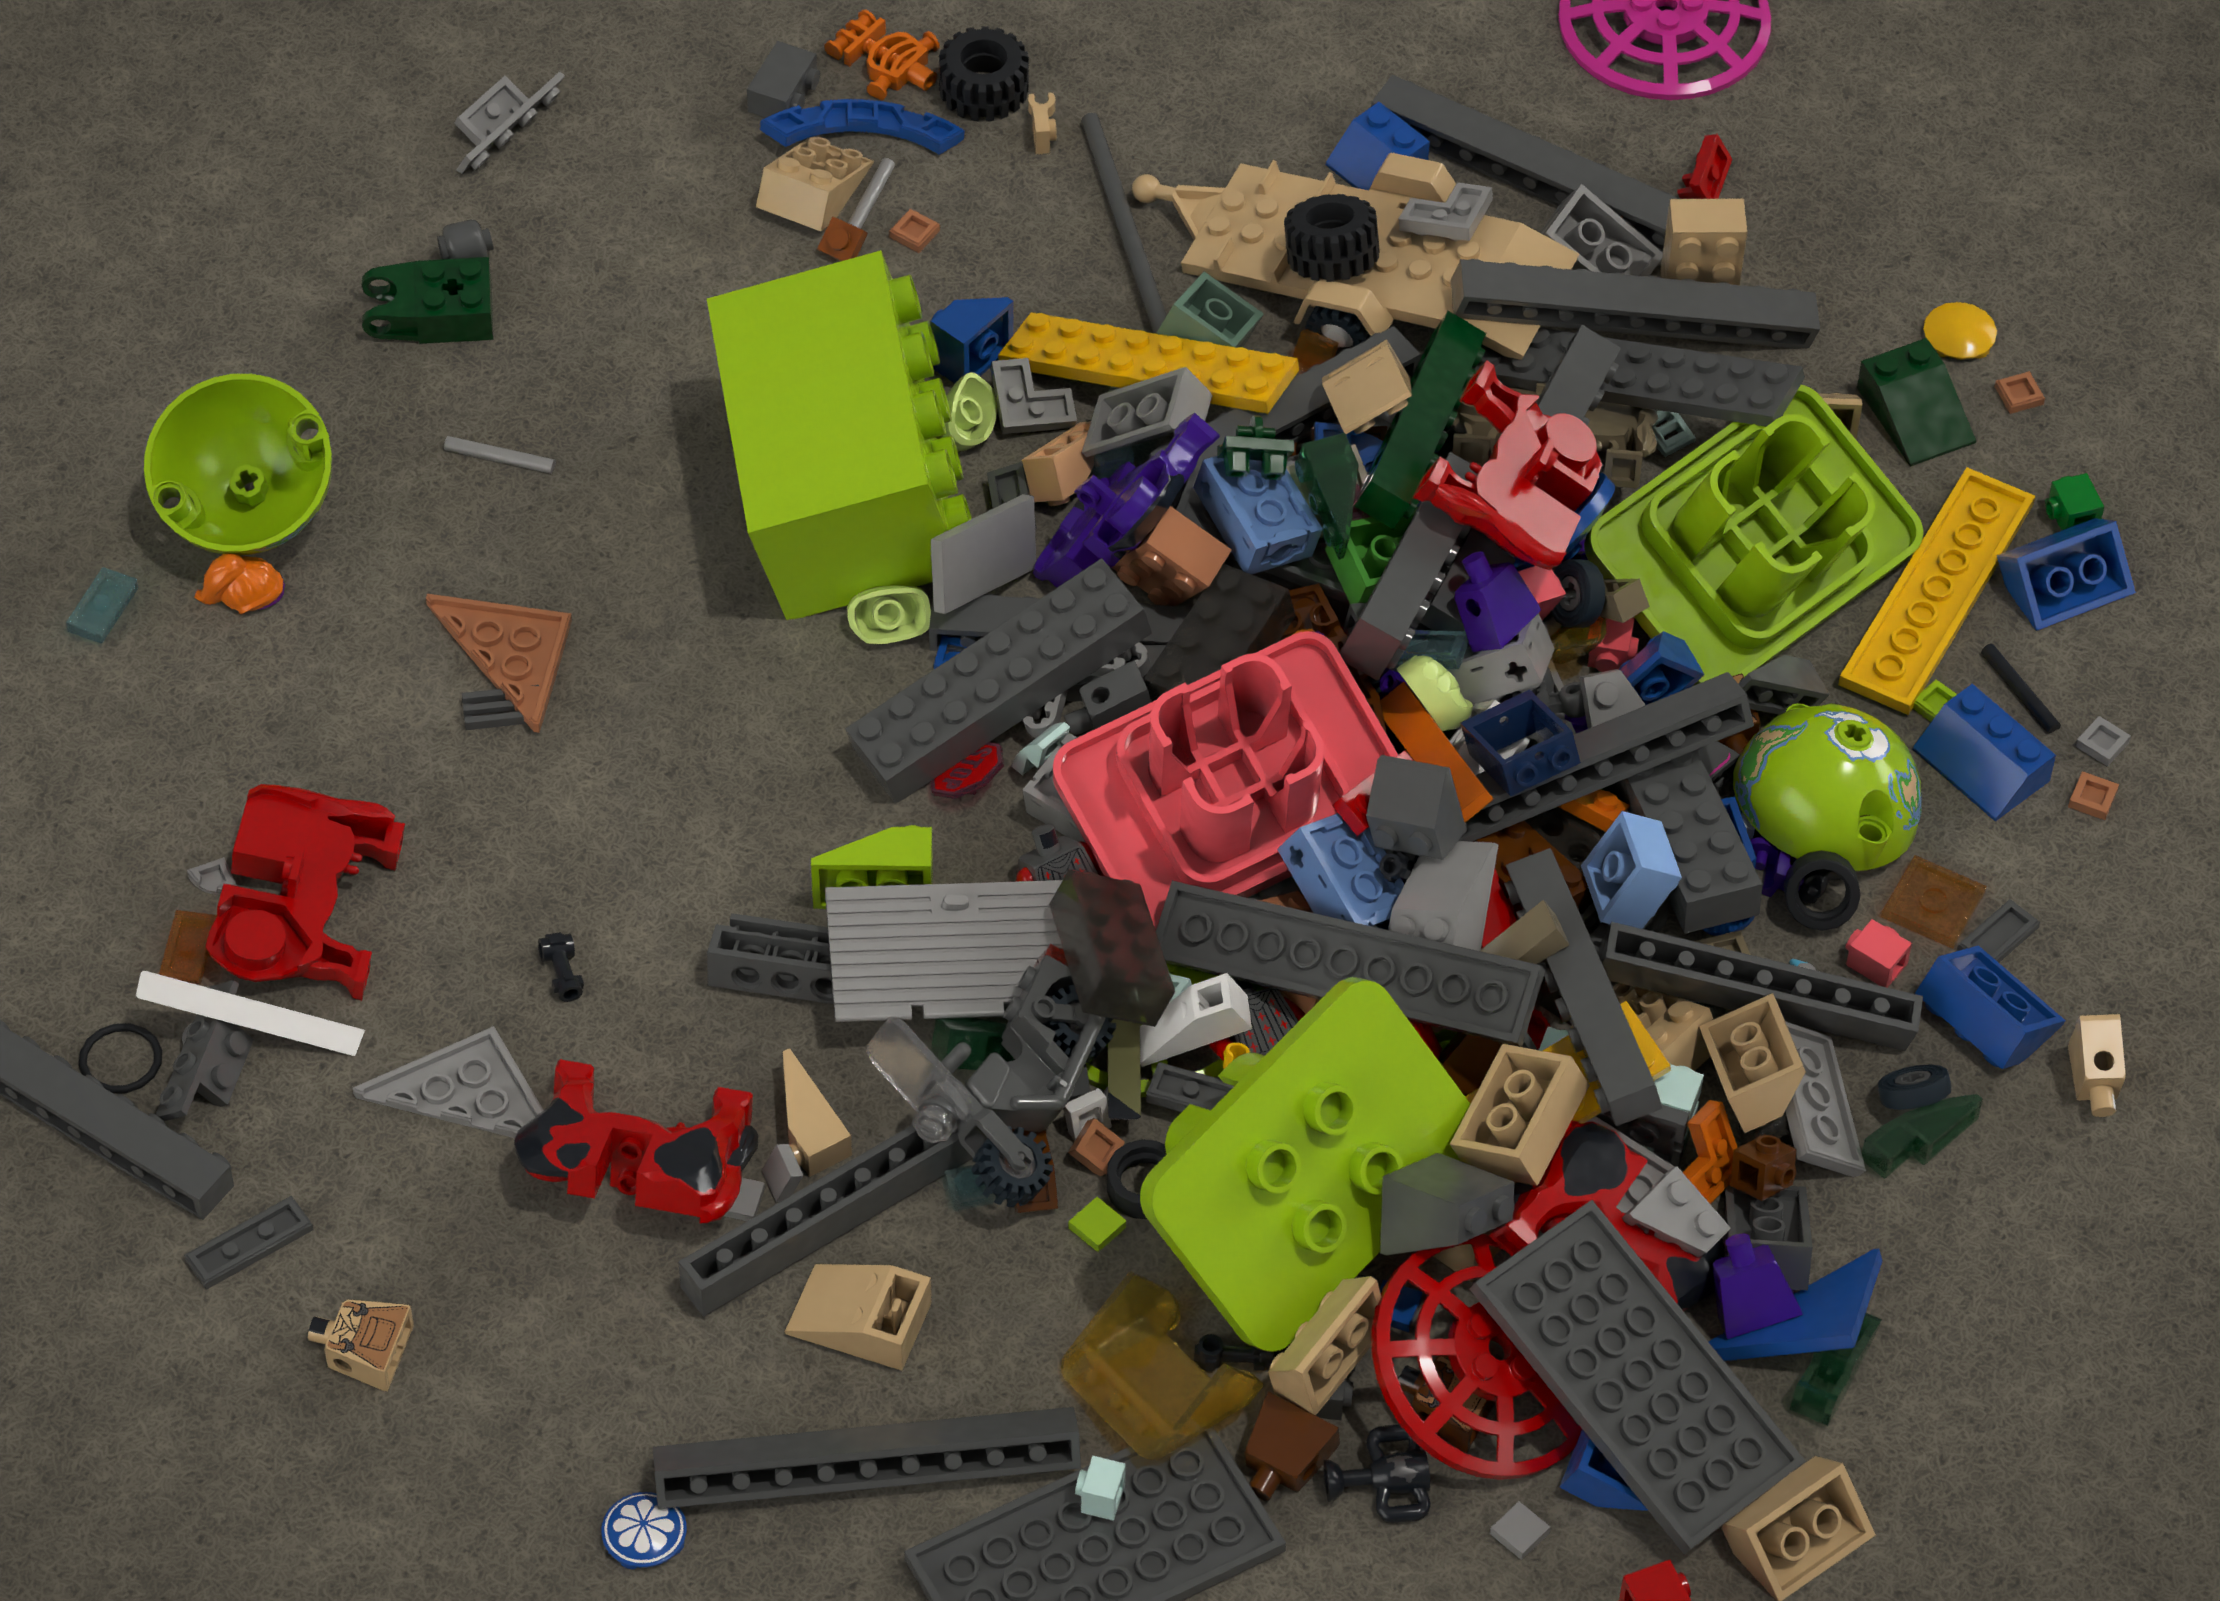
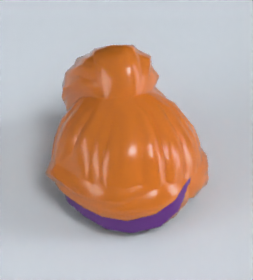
[194,553,285,614]

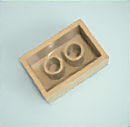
[1661,199,1747,285]
[1450,1044,1590,1186]

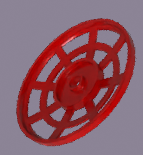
[1371,1234,1582,1480]

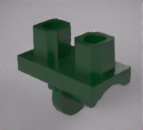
[1217,415,1294,480]

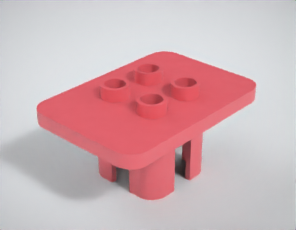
[1053,631,1398,937]

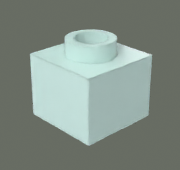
[1075,1456,1126,1521]

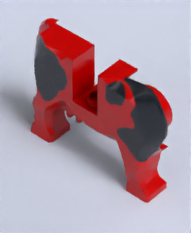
[514,1059,758,1224]
[1488,1120,1725,1312]

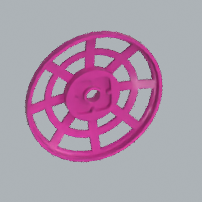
[1558,0,1771,100]

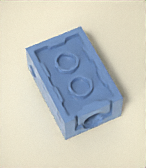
[1193,456,1323,576]
[1277,813,1404,929]

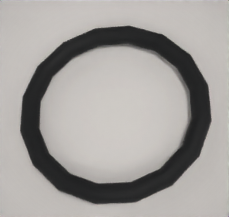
[79,1023,162,1094]

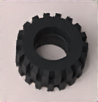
[939,26,1029,122]
[1284,194,1380,282]

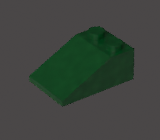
[1857,338,1976,467]

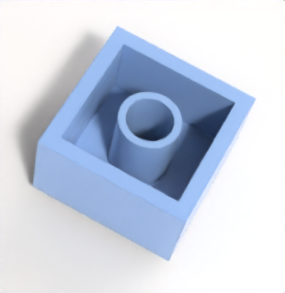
[1581,811,1682,929]

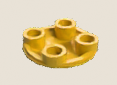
[1923,302,1997,359]

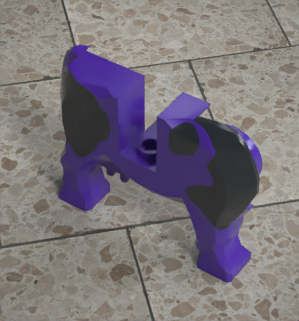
[1033,413,1220,588]

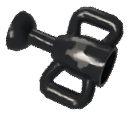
[1323,1424,1431,1523]

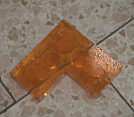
[159,910,217,986]

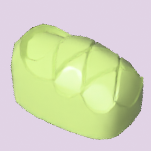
[936,372,998,451]
[847,586,931,644]
[1397,655,1473,731]

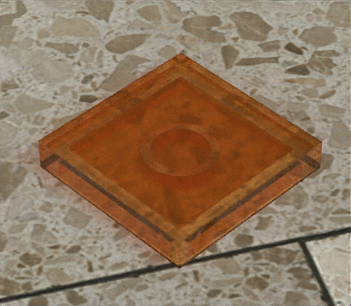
[1881,855,1987,949]

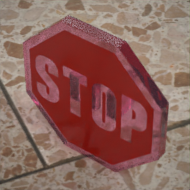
[931,743,1004,799]

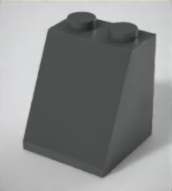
[1380,1153,1515,1255]

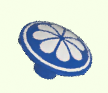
[601,1492,687,1569]

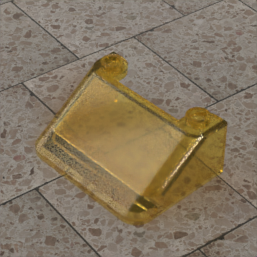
[1061,1271,1264,1461]

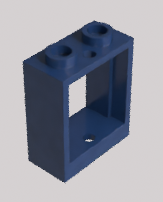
[1460,690,1581,796]

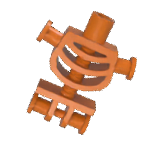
[824,9,940,100]

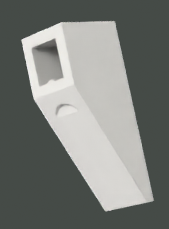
[1140,973,1252,1067]

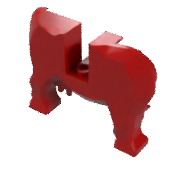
[1412,360,1602,570]
[206,784,405,1001]

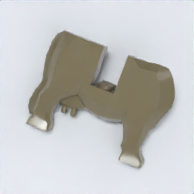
[1451,383,1658,489]

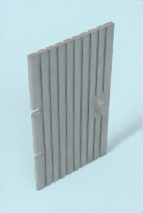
[825,879,1107,1022]

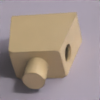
[2068,1014,2126,1117]

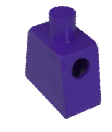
[1454,551,1541,652]
[1712,1233,1803,1339]

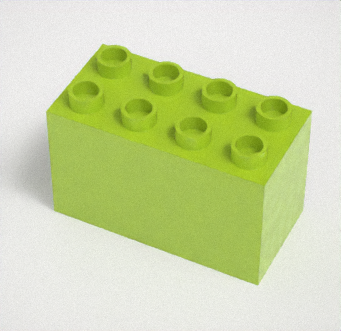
[707,250,972,620]

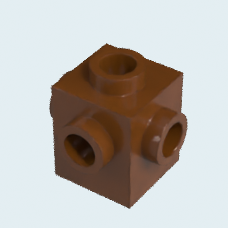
[1730,1134,1797,1201]

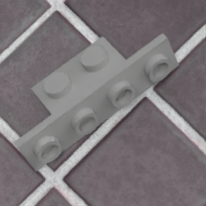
[454,71,565,174]

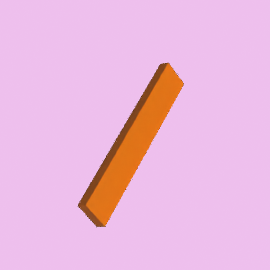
[1381,681,1494,823]

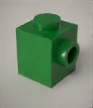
[2045,473,2104,531]

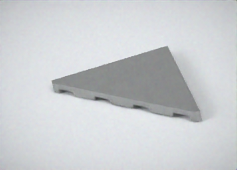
[353,1026,543,1138]

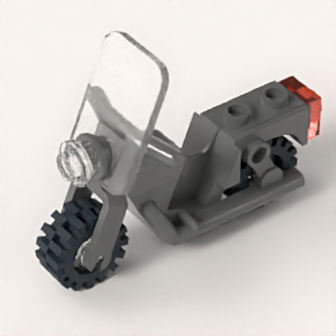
[866,944,1116,1207]

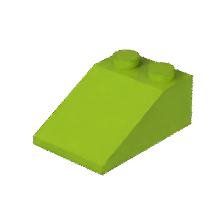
[811,825,933,909]

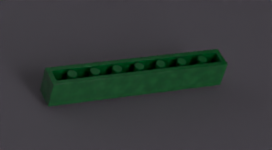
[1354,311,1486,529]

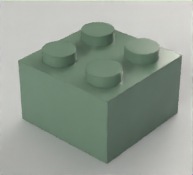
[1156,272,1264,348]

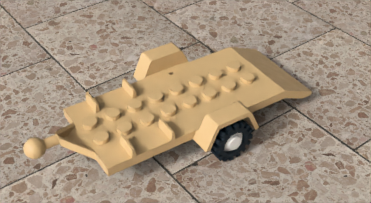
[1132,153,1579,360]

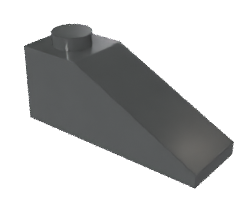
[1739,655,1830,715]

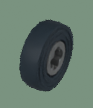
[1551,559,1605,628]
[1878,1064,1951,1110]

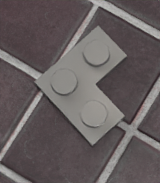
[1399,182,1493,241]
[990,358,1077,434]

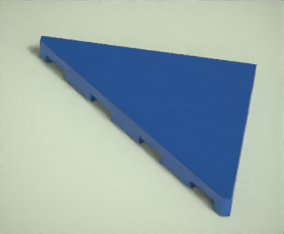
[1709,1249,1883,1361]

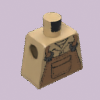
[308,1300,414,1392]

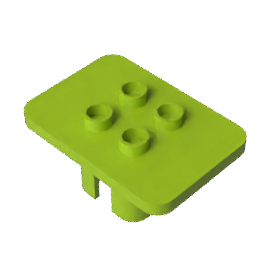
[1584,384,1923,686]
[1140,977,1471,1351]

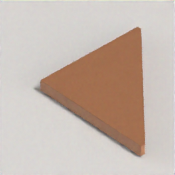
[426,594,572,733]

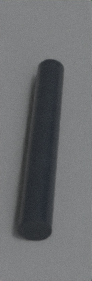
[1981,643,2061,734]

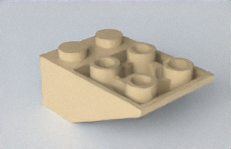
[756,137,874,231]
[1322,339,1412,435]
[1571,983,1714,1071]
[785,1264,931,1371]

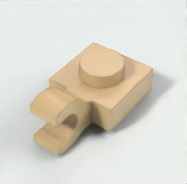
[1028,93,1057,154]

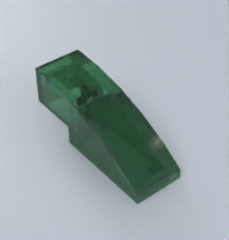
[1862,1094,1983,1179]
[1789,1313,1882,1426]

